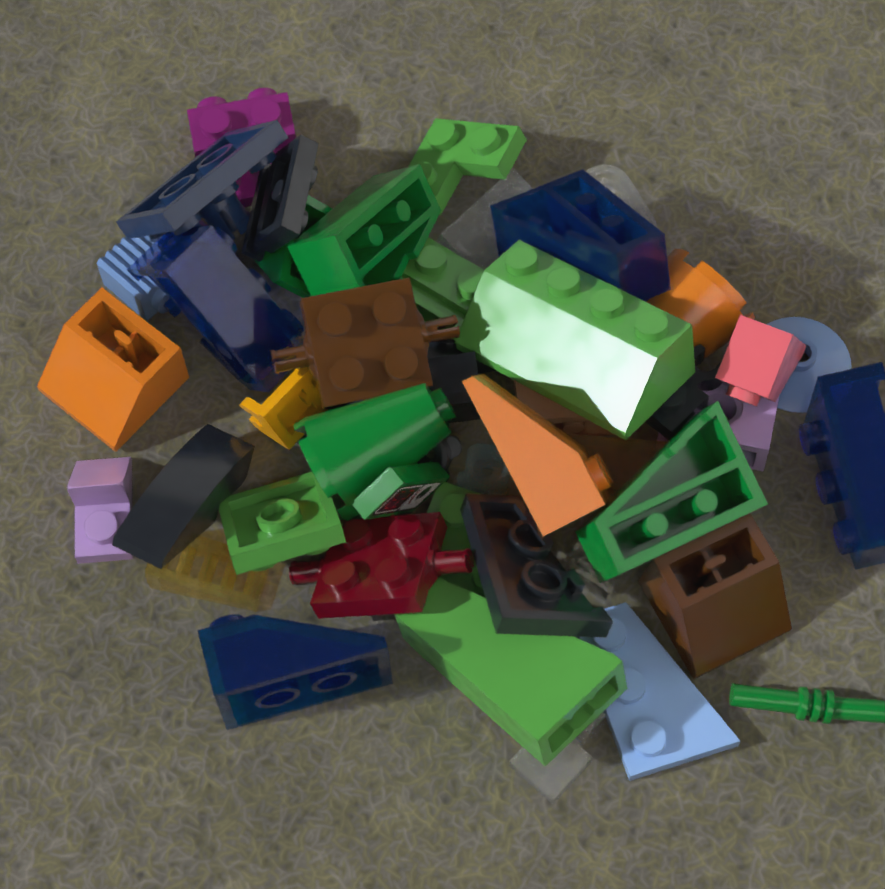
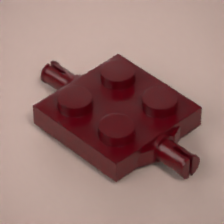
[289,512,474,619]

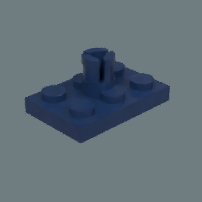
[116,120,289,245]

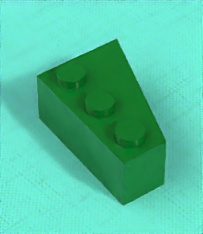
[287,164,441,296]
[576,401,768,583]

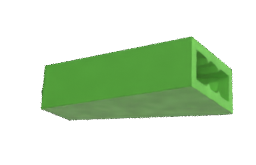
[394,577,628,767]

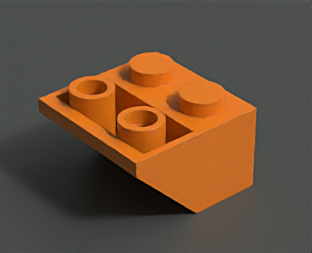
[37,287,190,452]

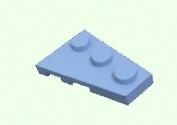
[576,602,740,781]

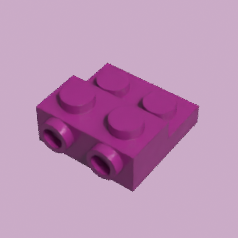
[187,88,296,207]

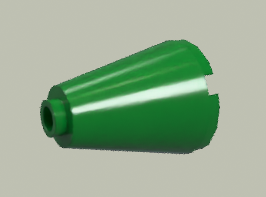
[293,383,456,521]

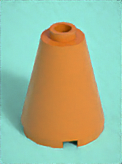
[643,249,755,359]

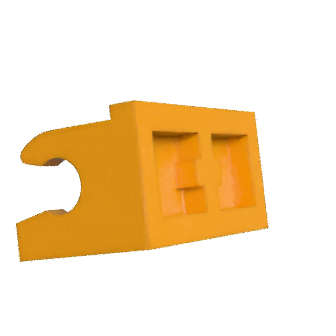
[239,367,328,450]

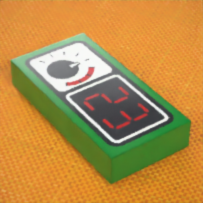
[352,462,450,520]

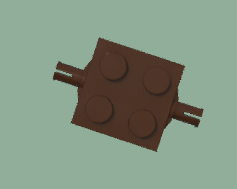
[271,278,460,410]

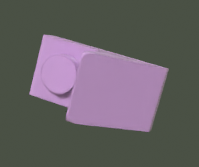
[68,457,133,564]

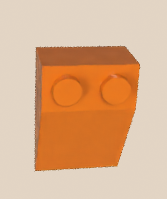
[462,374,614,536]

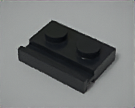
[241,134,319,262]

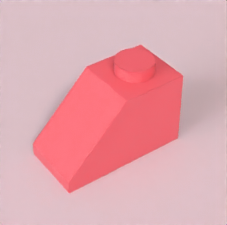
[715,315,806,407]

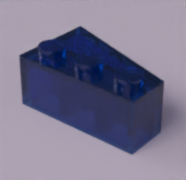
[490,169,671,302]
[127,225,304,392]
[799,362,885,570]

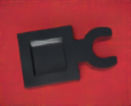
[645,344,723,441]

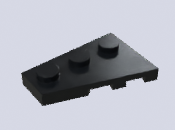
[460,493,613,637]

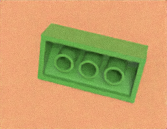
[455,240,695,440]

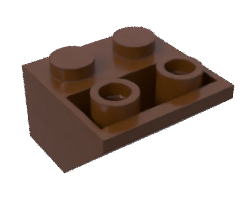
[638,513,792,679]

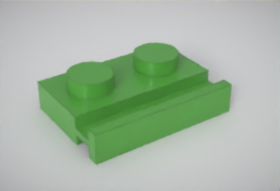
[401,237,484,340]

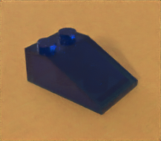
[197,614,393,730]

